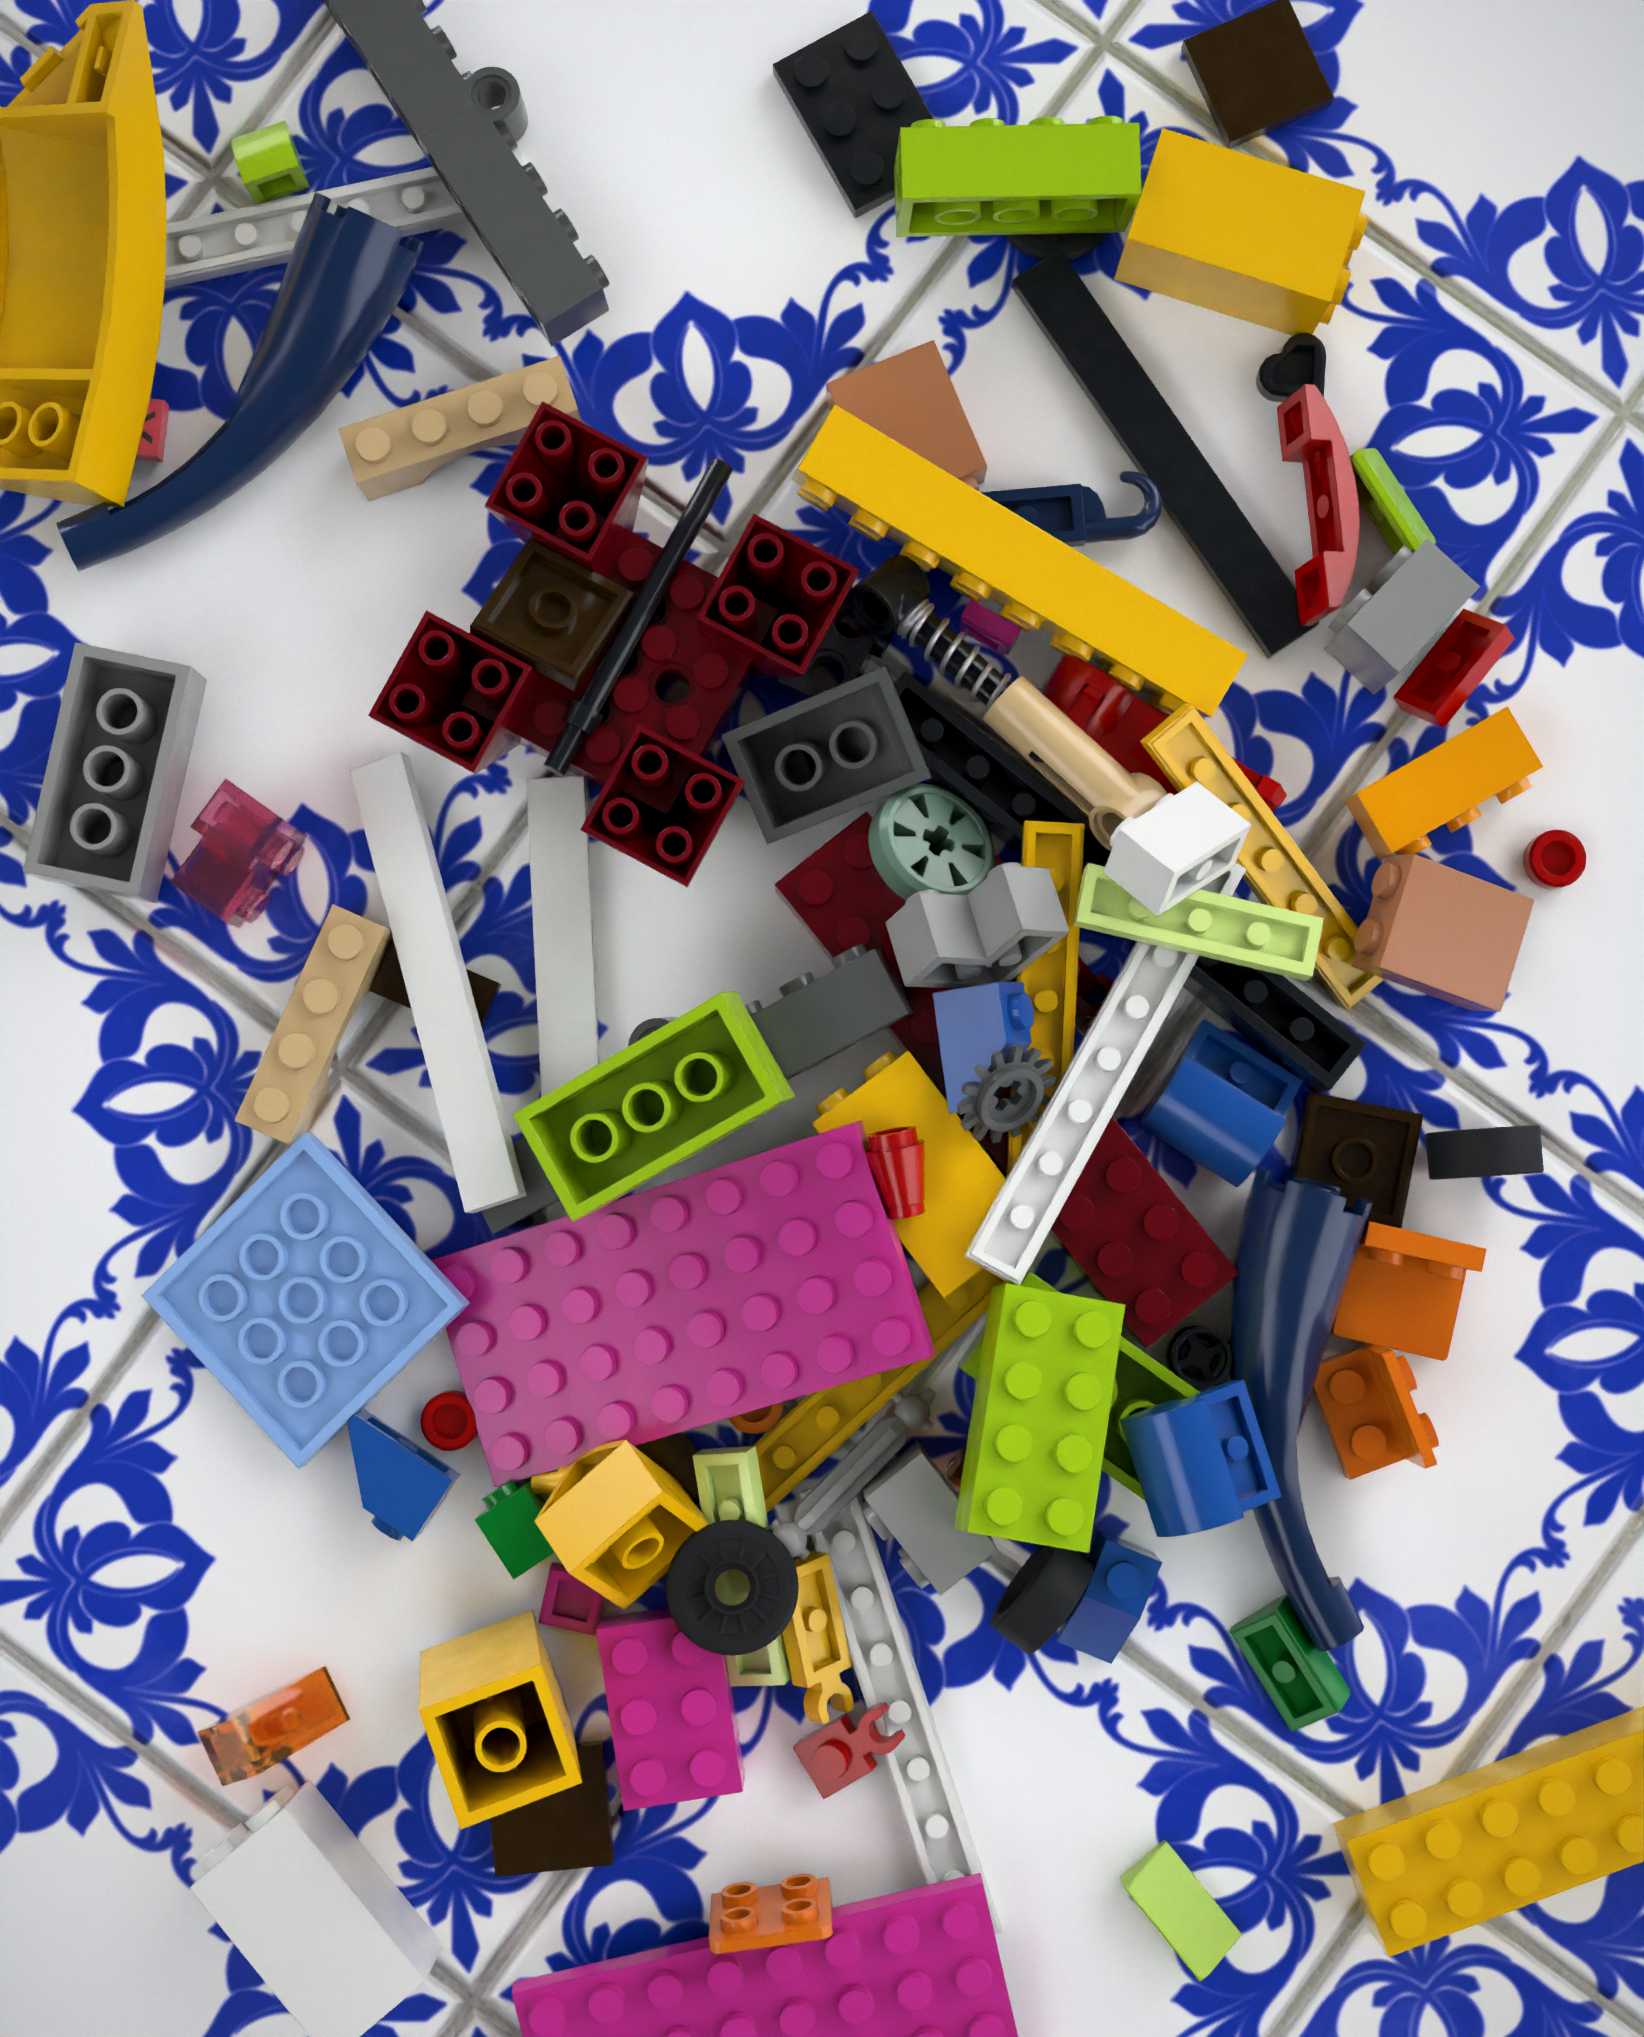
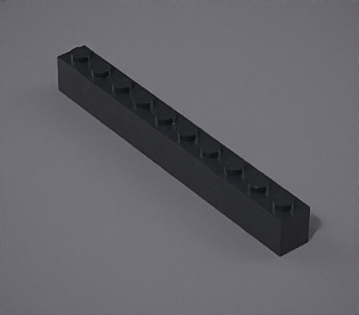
[894,671,1367,1094]

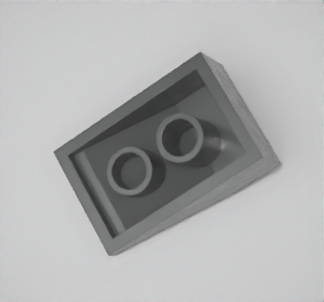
[721,666,931,845]

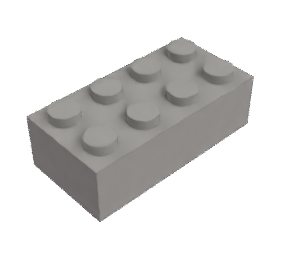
[23,642,207,904]

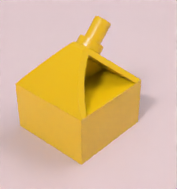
[531,1440,709,1610]

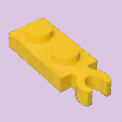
[782,1551,853,1724]

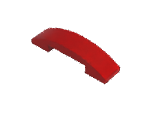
[1277,384,1360,626]

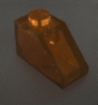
[197,1666,350,1786]

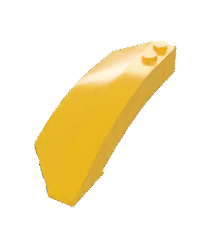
[0,0,167,507]

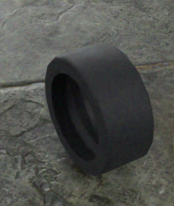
[1425,1125,1544,1180]
[990,1545,1094,1654]

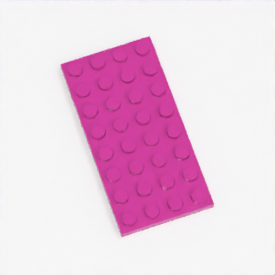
[431,1121,936,1487]
[512,1873,1018,2037]

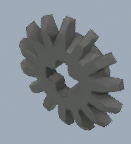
[957,1045,1056,1143]

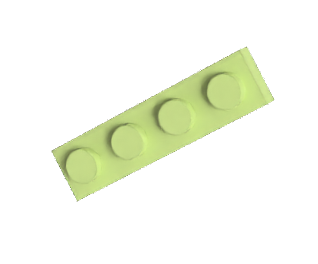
[1072,863,1324,981]
[693,1446,791,1687]

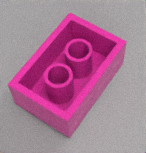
[596,1607,745,1811]

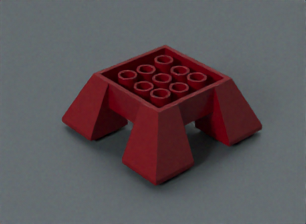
[368,401,860,888]

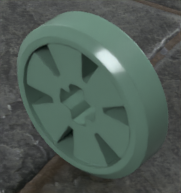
[868,783,995,900]

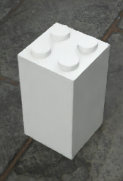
[189,1779,444,2037]

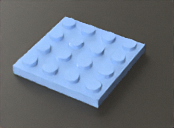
[142,1132,470,1469]

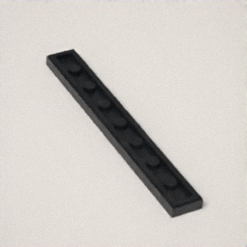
[1011,248,1319,659]

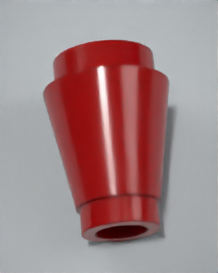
[865,1126,926,1219]

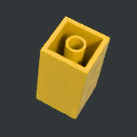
[1114,128,1369,336]
[812,1051,1006,1298]
[418,1609,582,1830]

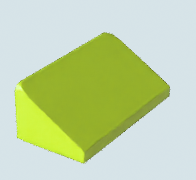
[1350,448,1436,556]
[1120,1839,1242,1982]

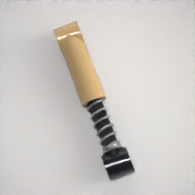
[848,554,1167,851]

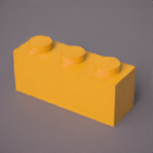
[1344,706,1543,861]

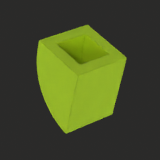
[231,120,310,205]

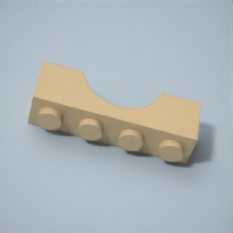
[338,356,582,502]
[234,904,393,1145]

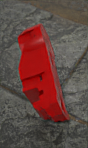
[1040,655,1287,812]

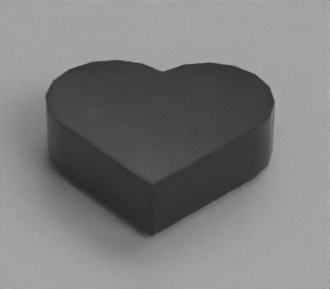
[1256,333,1326,403]

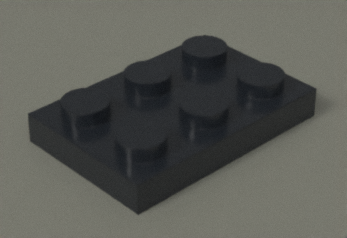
[772,11,934,219]

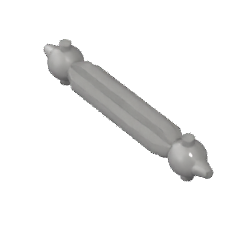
[768,1388,936,1561]

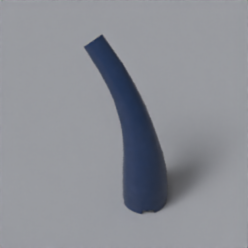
[56,192,424,572]
[1229,1165,1373,1651]

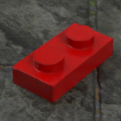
[1393,608,1515,729]

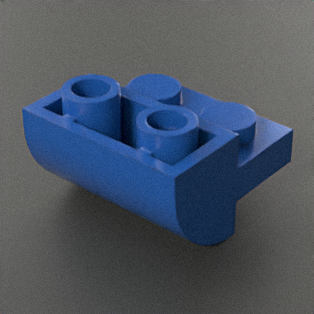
[1138,1019,1303,1187]
[1120,1380,1282,1537]

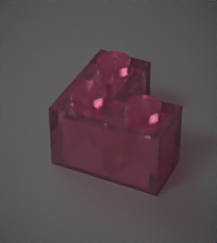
[170,778,307,929]

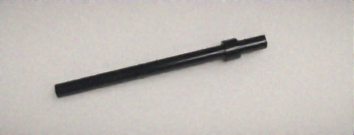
[543,458,733,777]

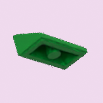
[1229,1594,1350,1732]

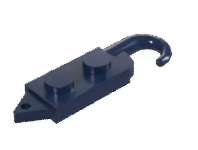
[981,471,1162,547]

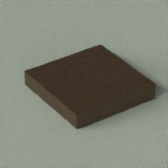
[1181,0,1334,149]
[470,538,634,692]
[1290,1091,1423,1229]
[490,1740,615,1877]

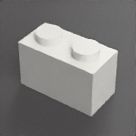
[1104,782,1251,916]

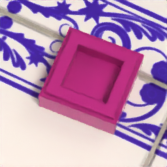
[959,599,1021,656]
[538,1562,605,1636]

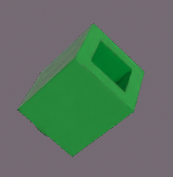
[474,1479,554,1580]

